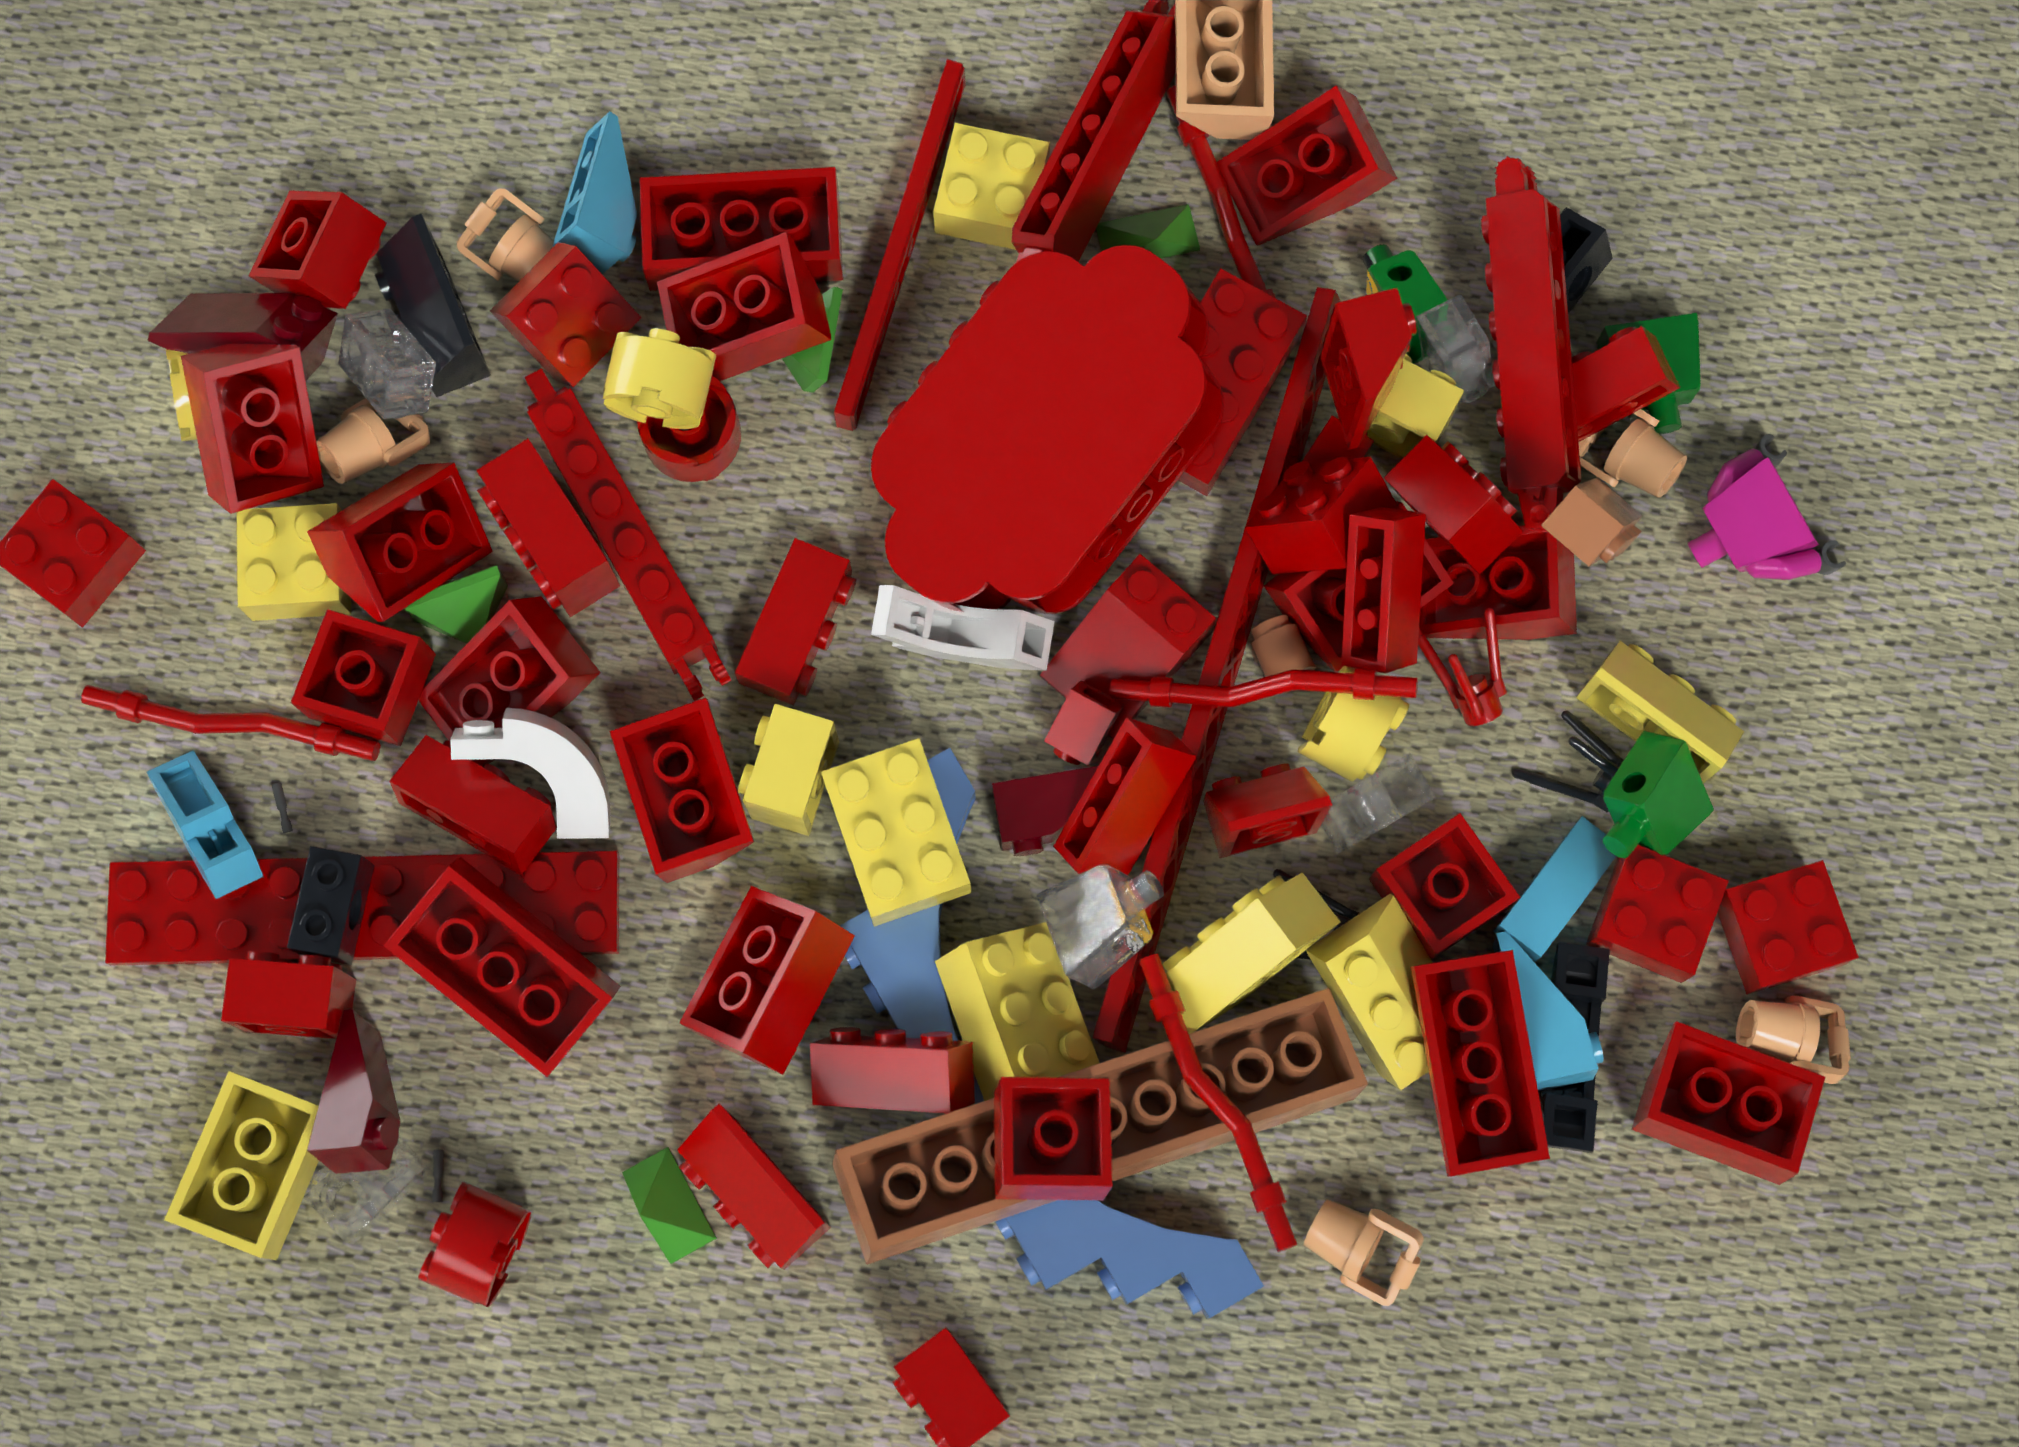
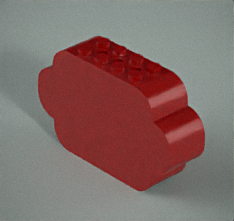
[871,245,1224,614]

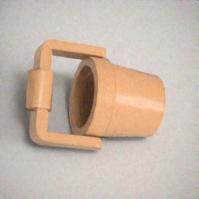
[457,188,554,282]
[316,389,430,484]
[1579,409,1687,498]
[1736,996,1851,1084]
[1303,1199,1424,1306]

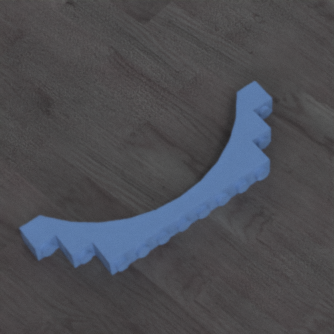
[840,748,1264,1319]

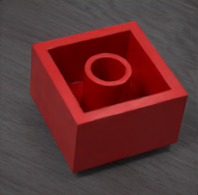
[248,191,387,309]
[490,242,642,387]
[1384,435,1523,575]
[1245,456,1397,574]
[0,479,146,628]
[290,609,436,746]
[1369,813,1521,960]
[1586,845,1729,983]
[1717,860,1859,995]
[221,951,356,1039]
[994,1077,1113,1200]
[892,1327,1010,1447]

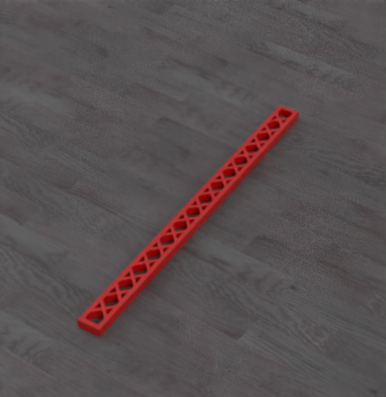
[1092,287,1341,1053]

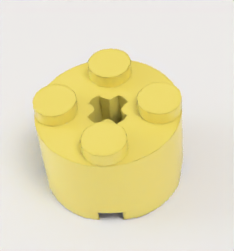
[602,329,716,429]
[1298,666,1409,782]

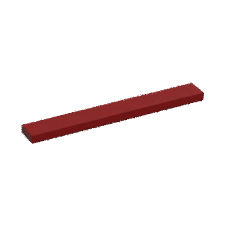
[834,59,965,431]

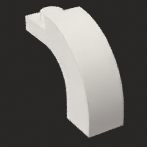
[871,585,1055,670]
[451,708,610,839]

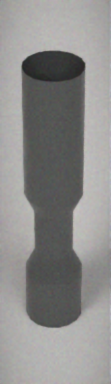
[272,783,293,834]
[432,1150,444,1202]

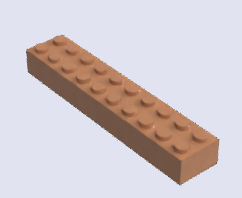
[832,988,1368,1265]

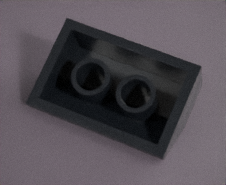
[375,214,491,397]

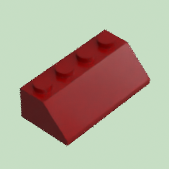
[1411,950,1550,1177]

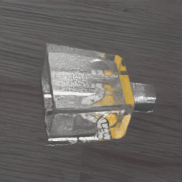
[1037,864,1164,989]

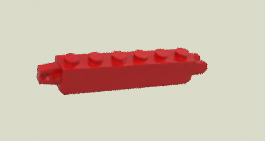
[1012,0,1176,262]
[1481,156,1582,530]
[524,368,732,701]

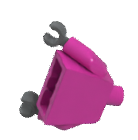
[1688,434,1846,580]

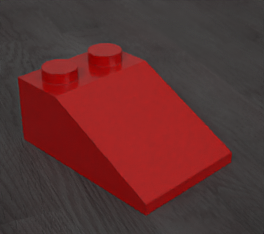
[1217,85,1397,246]
[1419,525,1577,640]
[1040,554,1216,740]
[418,596,601,767]
[1203,763,1332,858]

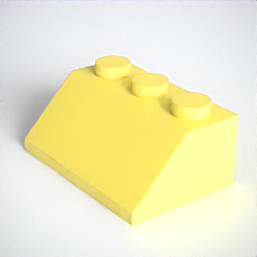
[1576,641,1744,784]
[1306,894,1433,1090]

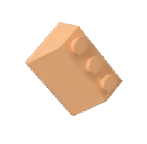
[1175,0,1274,140]

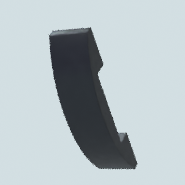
[1539,942,1610,1153]

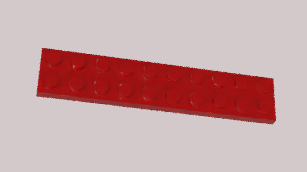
[105,851,620,966]

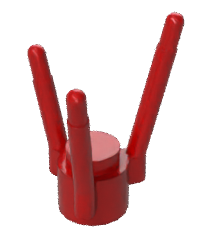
[1418,608,1507,726]

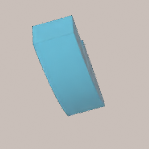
[147,750,264,899]
[1493,816,1616,962]

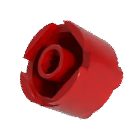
[637,376,741,482]
[418,1182,531,1307]

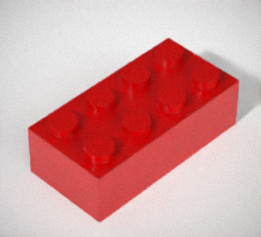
[640,167,843,291]
[1178,268,1307,496]
[383,857,621,1077]

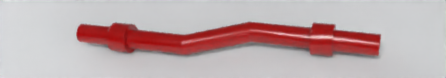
[1166,85,1276,298]
[1110,669,1418,708]
[81,685,381,761]
[1139,954,1298,1252]

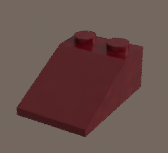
[147,293,338,381]

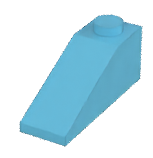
[553,111,637,274]
[1493,931,1603,1092]

